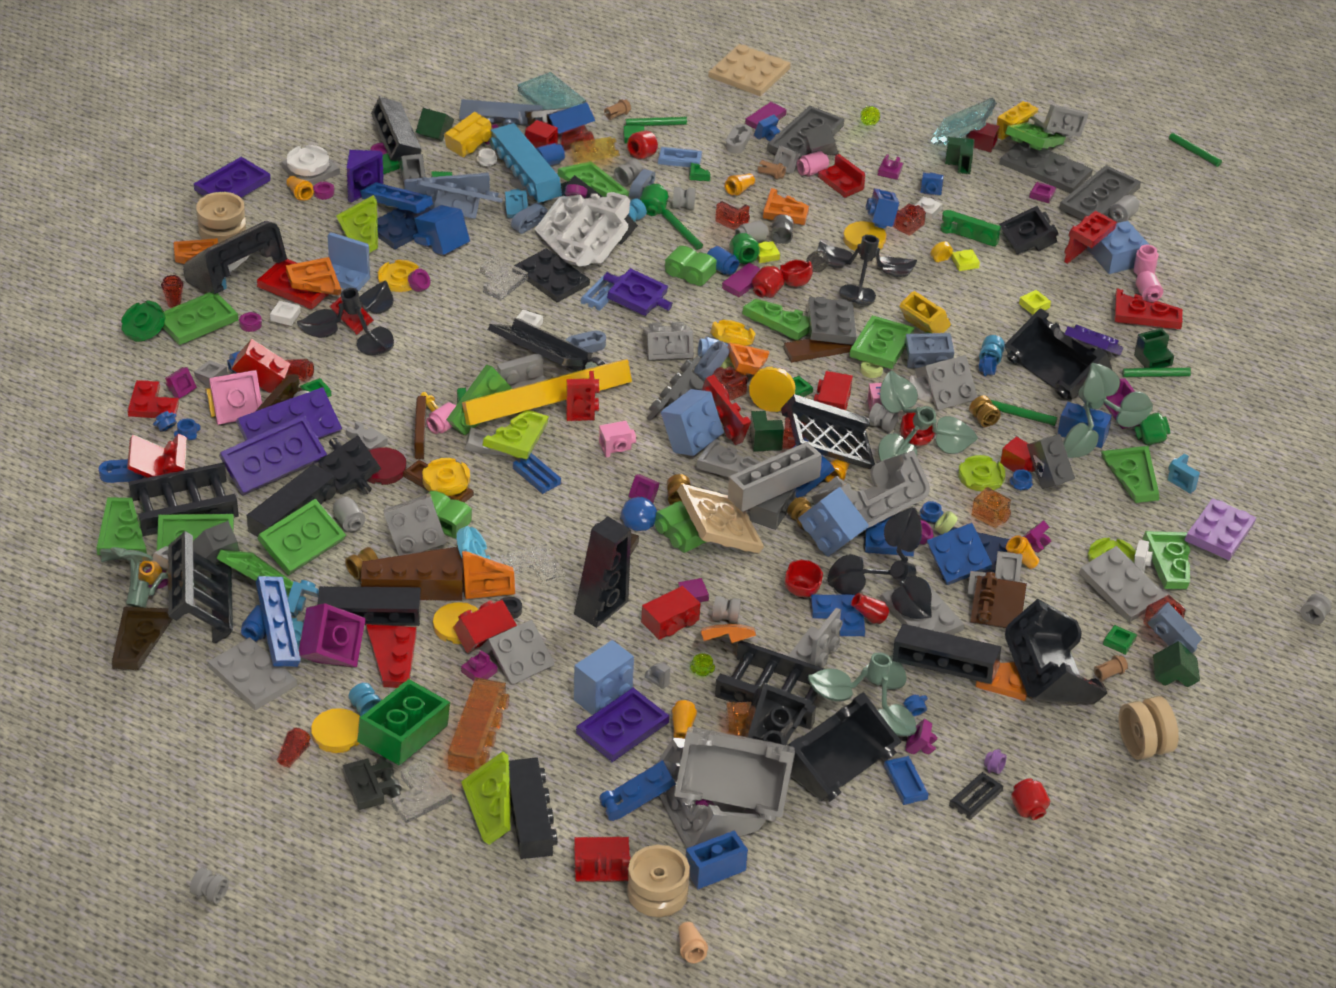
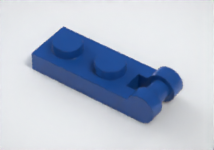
[599,760,676,821]

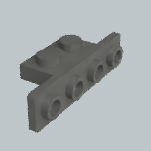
[647,356,704,421]

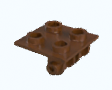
[970,572,1027,628]

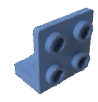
[328,232,370,292]

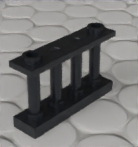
[128,462,239,537]
[168,531,233,643]
[715,640,826,730]

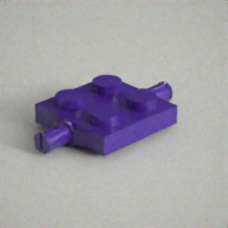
[603,268,673,316]

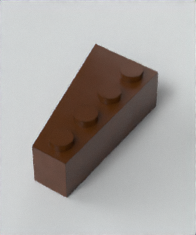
[361,546,464,601]

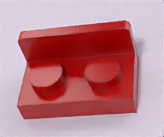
[818,154,866,198]
[566,371,599,421]

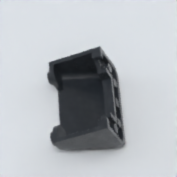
[183,221,287,294]
[1004,307,1113,399]
[1005,598,1108,704]
[787,692,902,802]

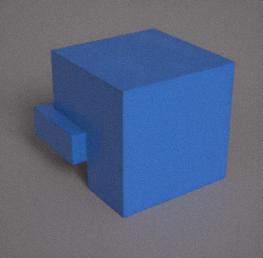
[413,205,470,255]

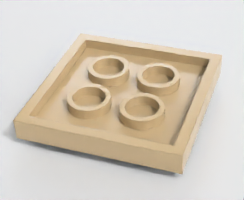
[709,44,791,97]
[677,484,764,554]

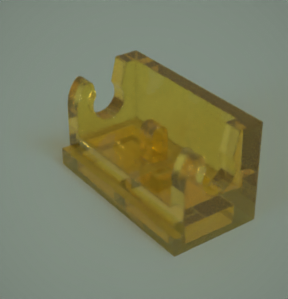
[571,136,620,164]

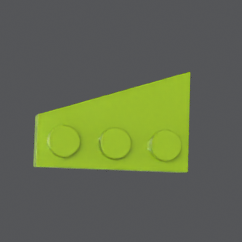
[336,195,378,254]
[482,410,549,460]
[461,751,511,845]

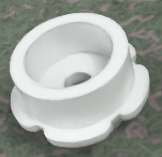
[477,148,497,166]

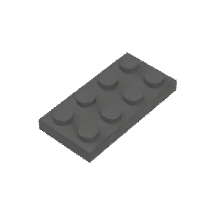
[767,105,845,159]
[999,141,1093,194]
[1059,165,1141,220]

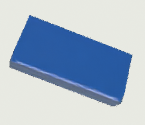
[548,102,595,134]

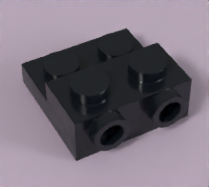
[999,206,1059,255]

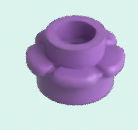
[984,749,1007,774]

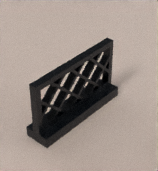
[488,318,593,372]
[781,394,875,469]

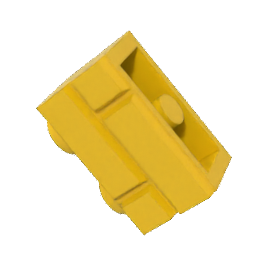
[444,112,492,157]
[899,291,951,333]

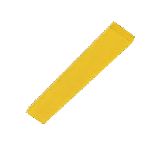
[462,359,632,425]

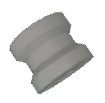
[1300,593,1332,625]

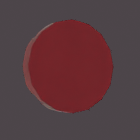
[367,447,407,485]

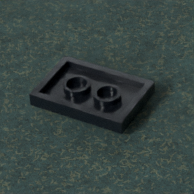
[513,248,590,303]

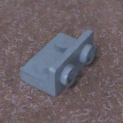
[905,333,955,368]
[1147,602,1202,653]

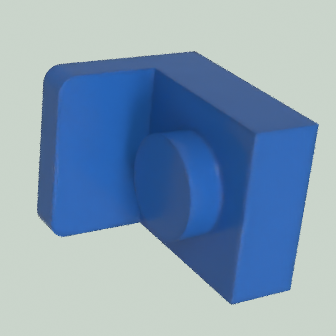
[921,173,944,195]

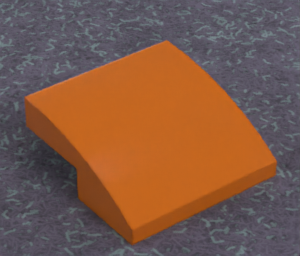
[701,624,756,643]

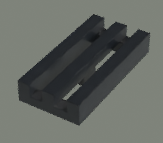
[949,772,1003,820]

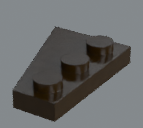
[112,607,173,670]

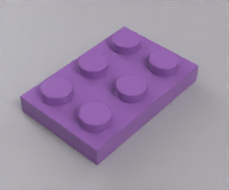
[1185,498,1257,561]

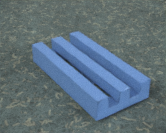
[658,147,702,167]
[581,275,614,311]

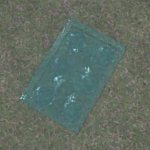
[518,72,586,109]
[931,97,997,145]

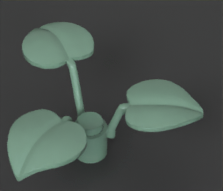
[1063,363,1153,458]
[878,370,978,461]
[100,547,207,607]
[808,652,917,736]

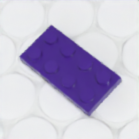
[236,387,342,441]
[219,415,327,496]

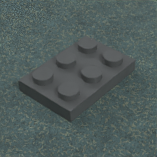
[808,297,857,345]

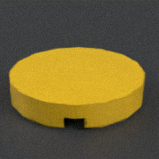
[843,221,887,251]
[378,260,419,292]
[710,320,756,346]
[749,367,795,412]
[422,458,470,496]
[433,602,479,644]
[311,708,360,753]

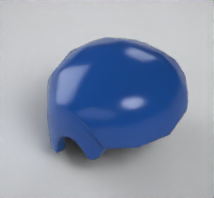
[620,497,657,531]

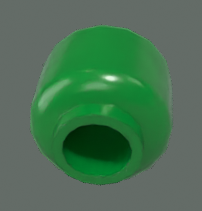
[640,184,669,216]
[729,233,760,265]
[1134,413,1171,445]

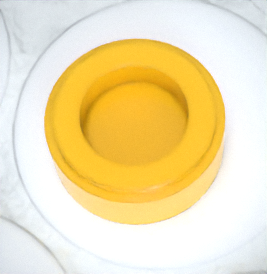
[930,241,953,262]

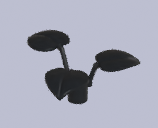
[817,235,917,306]
[297,280,394,355]
[827,507,932,619]

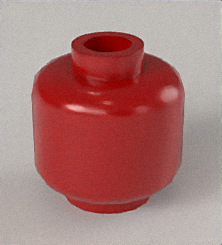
[627,130,658,159]
[752,266,784,298]
[1011,778,1051,820]

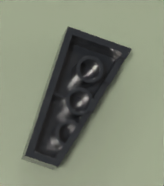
[574,516,631,628]
[741,683,813,745]

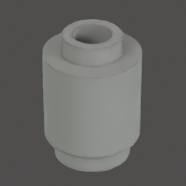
[1110,195,1139,222]
[735,220,768,243]
[333,497,366,532]

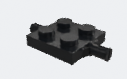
[318,435,381,495]

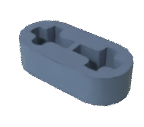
[629,169,656,200]
[511,203,548,234]
[566,330,606,352]
[694,341,730,381]

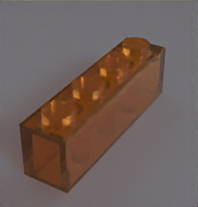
[448,677,510,774]

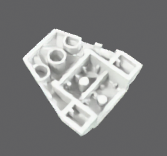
[535,192,630,266]

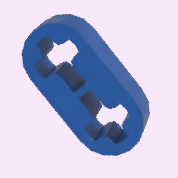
[98,459,145,483]

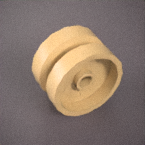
[196,192,246,243]
[1119,696,1179,760]
[627,845,690,917]

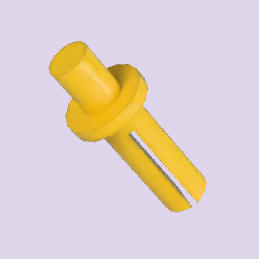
[420,392,438,412]

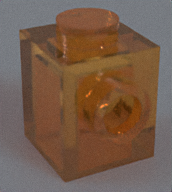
[971,487,1011,528]
[726,702,752,736]

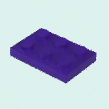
[194,156,271,198]
[1064,324,1124,355]
[576,687,670,762]

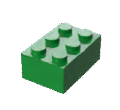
[357,679,450,766]

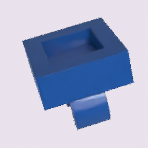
[754,115,780,142]

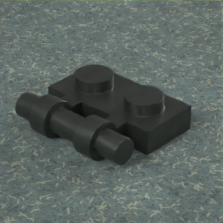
[342,756,402,810]

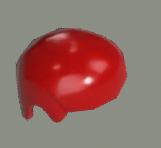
[780,259,813,287]
[899,413,935,446]
[784,559,823,597]

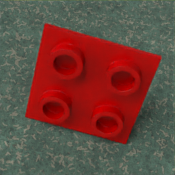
[574,837,631,882]

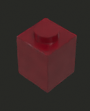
[966,120,1000,153]

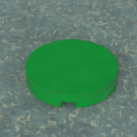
[121,300,166,342]

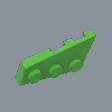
[1143,531,1190,589]

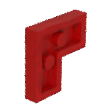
[127,380,179,418]

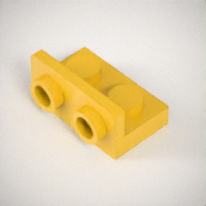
[997,101,1038,140]

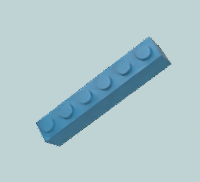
[490,123,562,203]

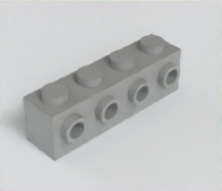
[728,442,822,512]

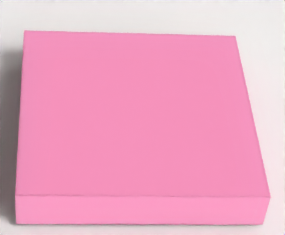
[209,370,262,425]

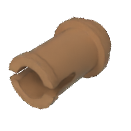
[604,99,631,120]
[758,160,786,180]
[1094,655,1128,681]

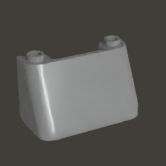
[811,450,930,528]
[674,727,795,821]
[657,738,766,847]

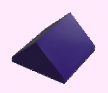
[346,150,384,203]

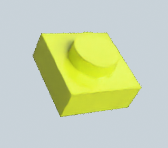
[757,241,780,263]
[951,249,980,271]
[1019,290,1051,315]

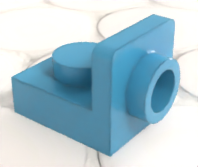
[505,189,528,219]
[1168,453,1200,494]
[288,580,319,617]

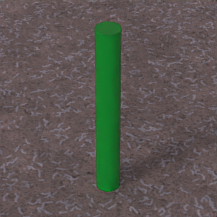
[625,117,687,126]
[1169,132,1222,167]
[662,209,703,250]
[1122,367,1191,377]
[991,400,1058,426]

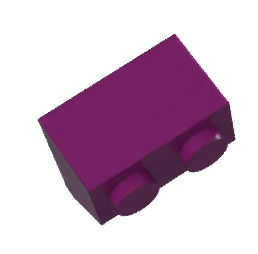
[299,603,366,668]

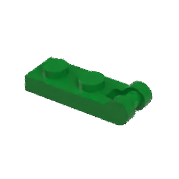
[940,210,1001,247]

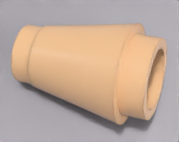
[678,922,708,963]

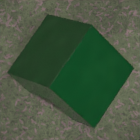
[415,108,454,141]
[945,137,974,174]
[1134,328,1174,368]
[750,411,784,452]
[1153,641,1200,687]

